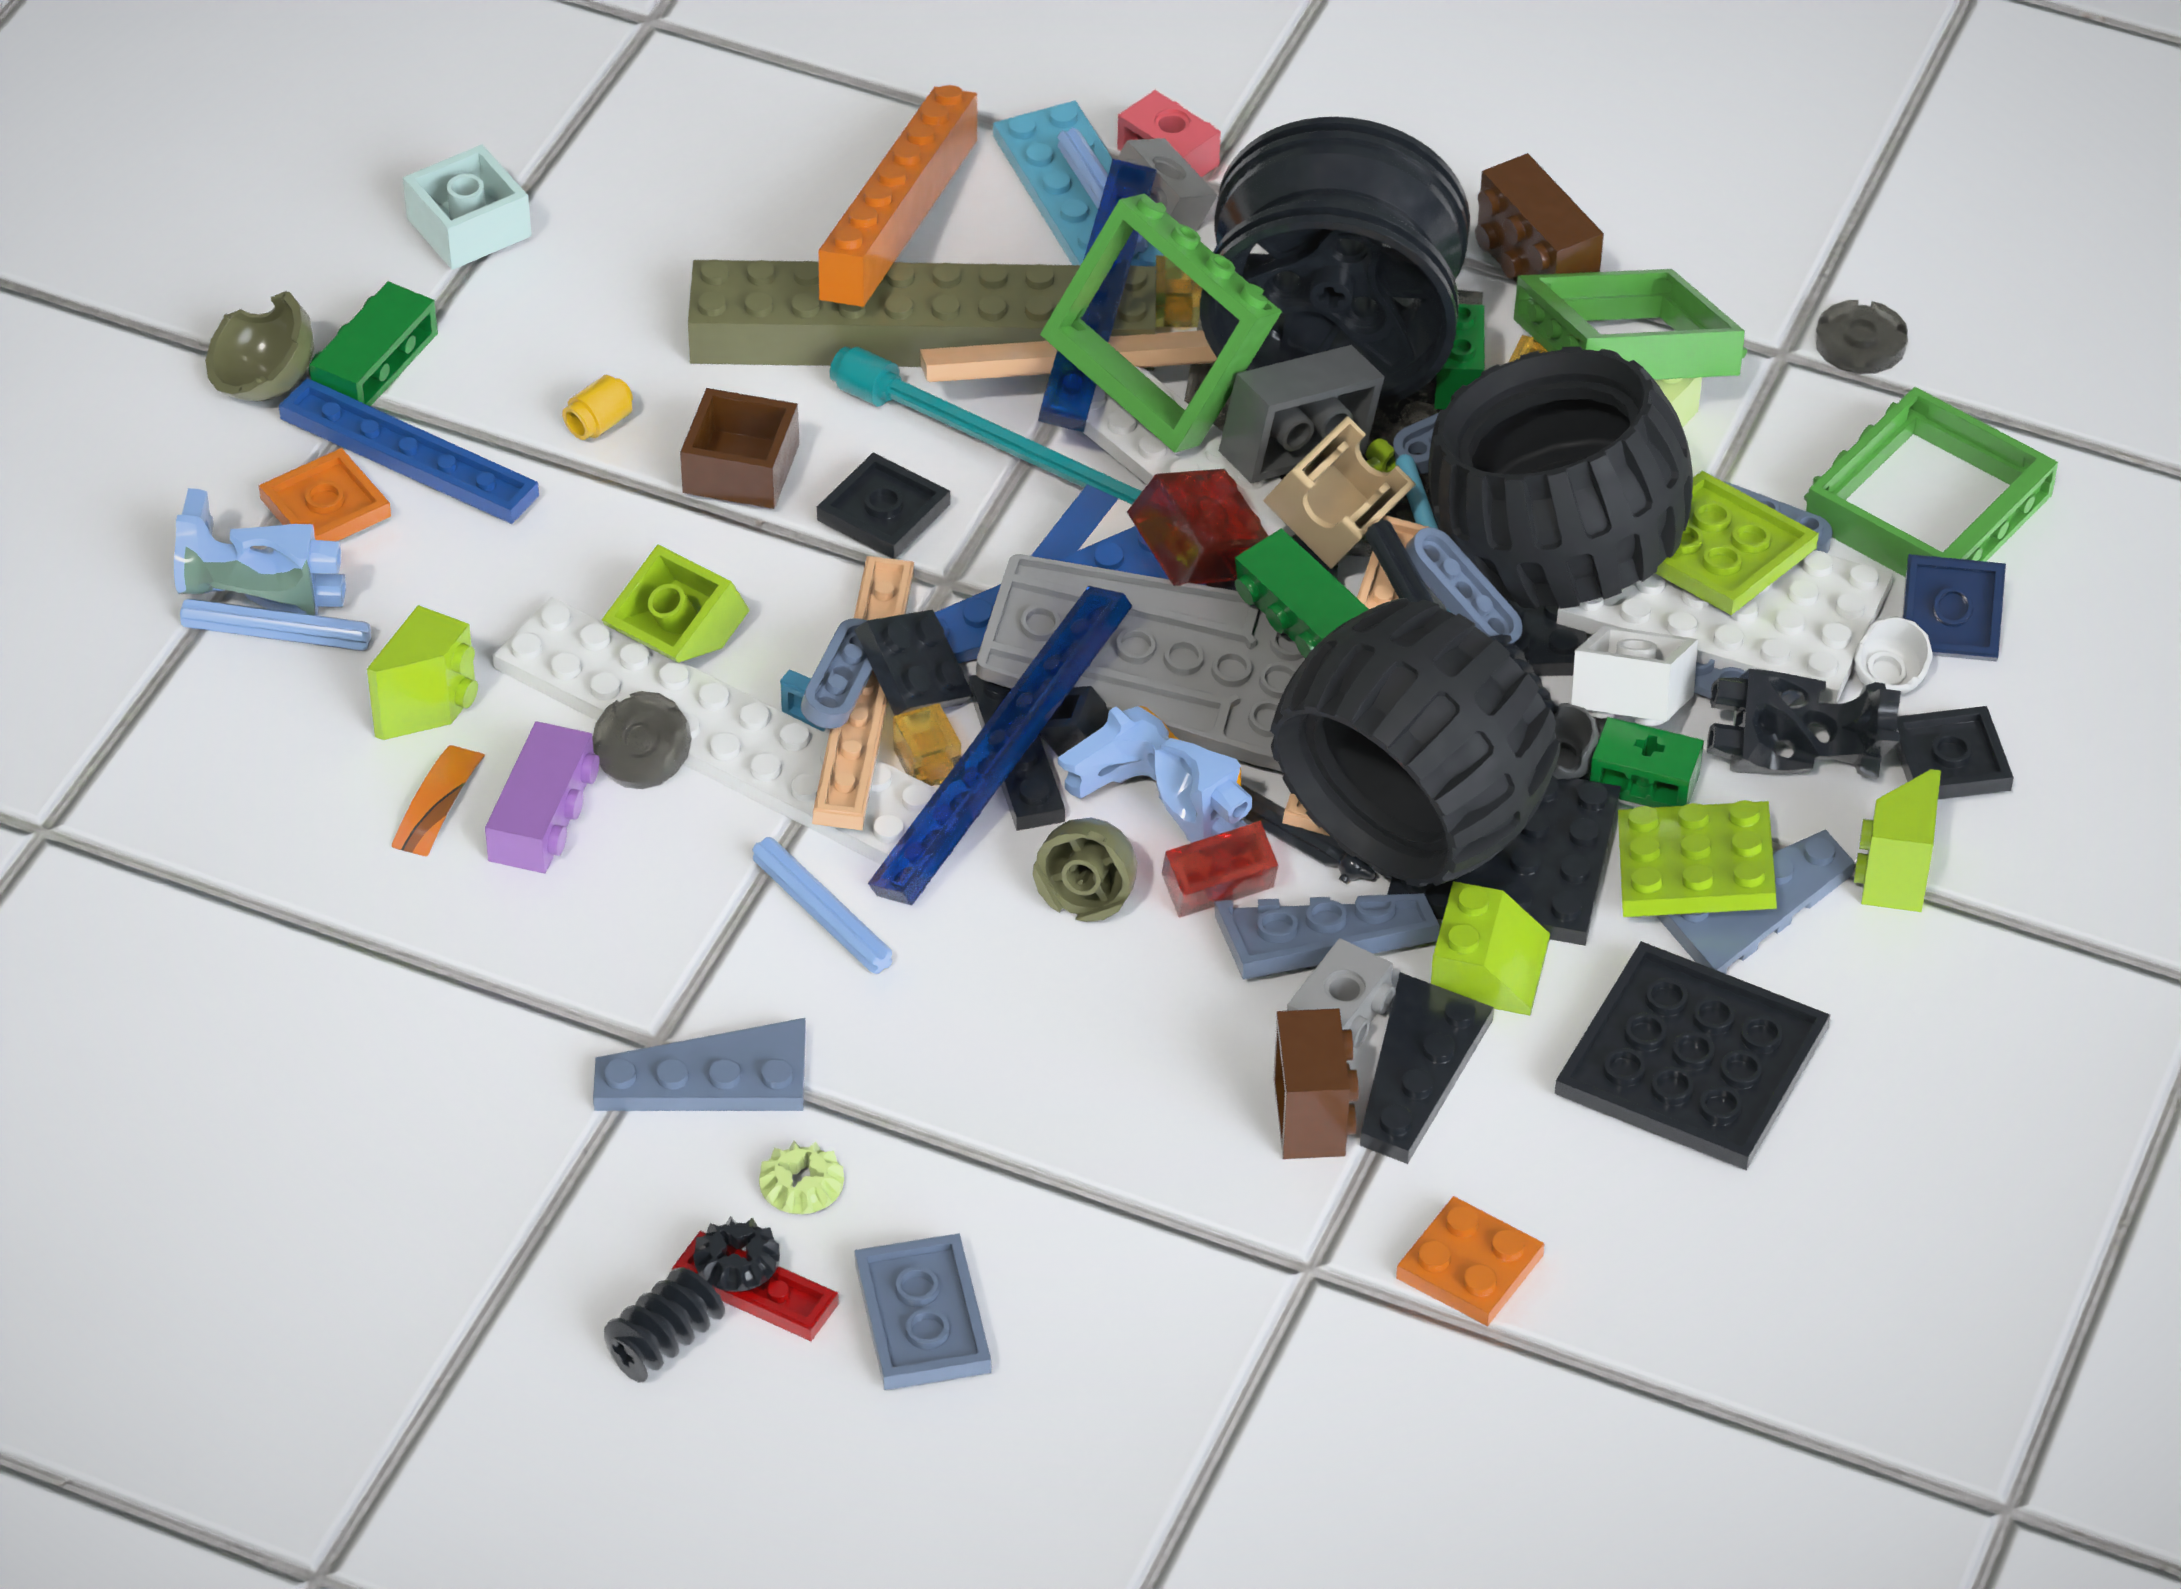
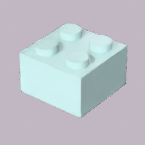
[403,144,531,270]

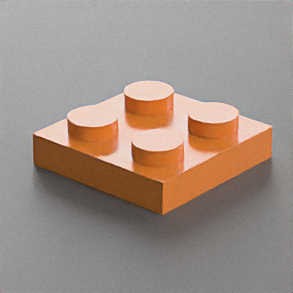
[259,448,391,541]
[1396,1196,1545,1327]

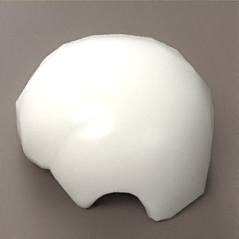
[1854,616,1933,694]

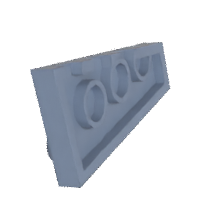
[1657,829,1855,974]
[1214,893,1439,980]
[593,1018,806,1111]

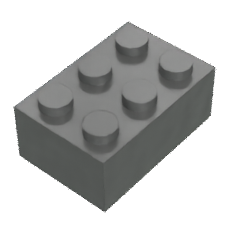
[1218,345,1384,483]

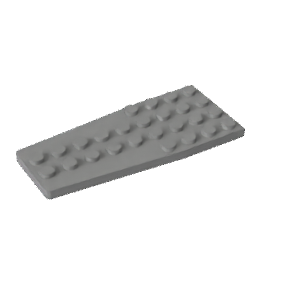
[976,554,1305,771]

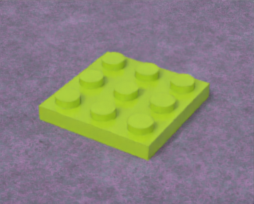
[1655,471,1819,615]
[1618,800,1777,917]

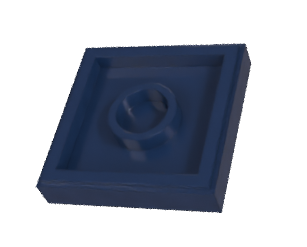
[1902,554,2006,662]

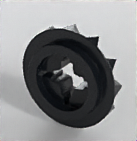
[694,1216,780,1292]

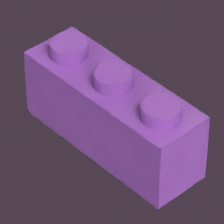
[485,721,600,874]

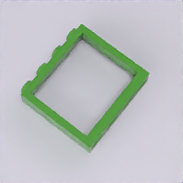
[1040,194,1282,453]
[1514,269,1747,380]
[1804,387,2058,577]

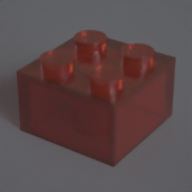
[1127,469,1268,586]

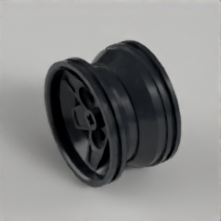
[1200,117,1470,408]

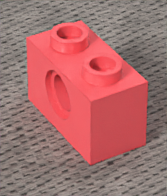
[1117,90,1221,178]

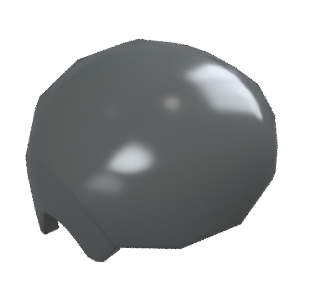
[1552,703,1599,780]

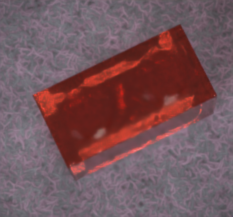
[1161,821,1279,918]

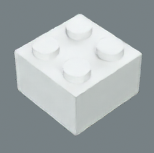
[1571,625,1698,725]

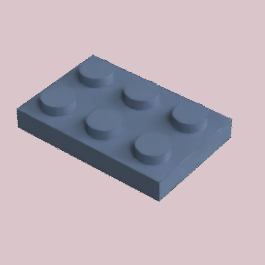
[854,1233,991,1390]

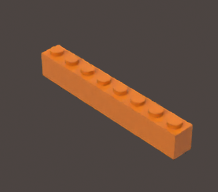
[818,85,977,307]

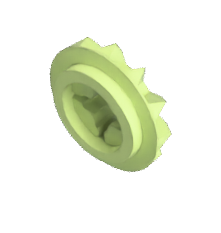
[759,1141,844,1214]

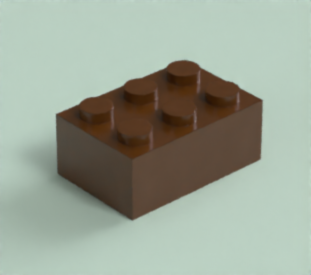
[1475,153,1604,283]

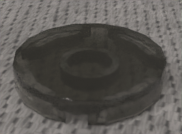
[1814,300,1908,374]
[592,691,692,789]

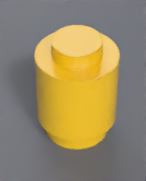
[562,375,633,440]

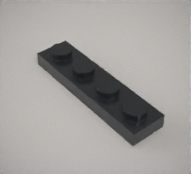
[969,675,1065,831]

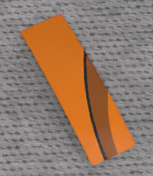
[392,745,485,857]

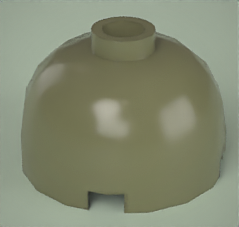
[1032,817,1138,922]

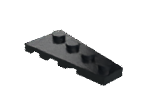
[1360,972,1494,1164]

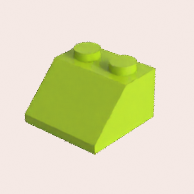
[602,544,750,663]
[367,605,478,740]
[1854,769,1941,912]
[1431,881,1550,1016]

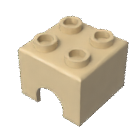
[1263,416,1416,569]

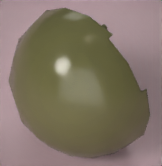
[205,291,314,401]

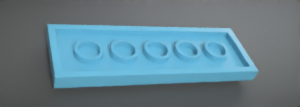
[993,100,1182,289]

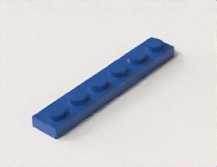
[279,378,539,524]

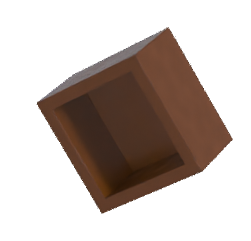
[680,388,799,509]
[1273,1008,1359,1159]

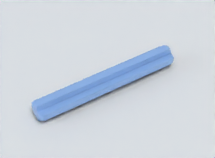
[1057,128,1148,255]
[180,599,371,651]
[752,837,892,974]

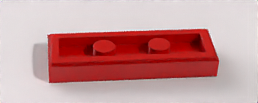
[672,1231,839,1342]

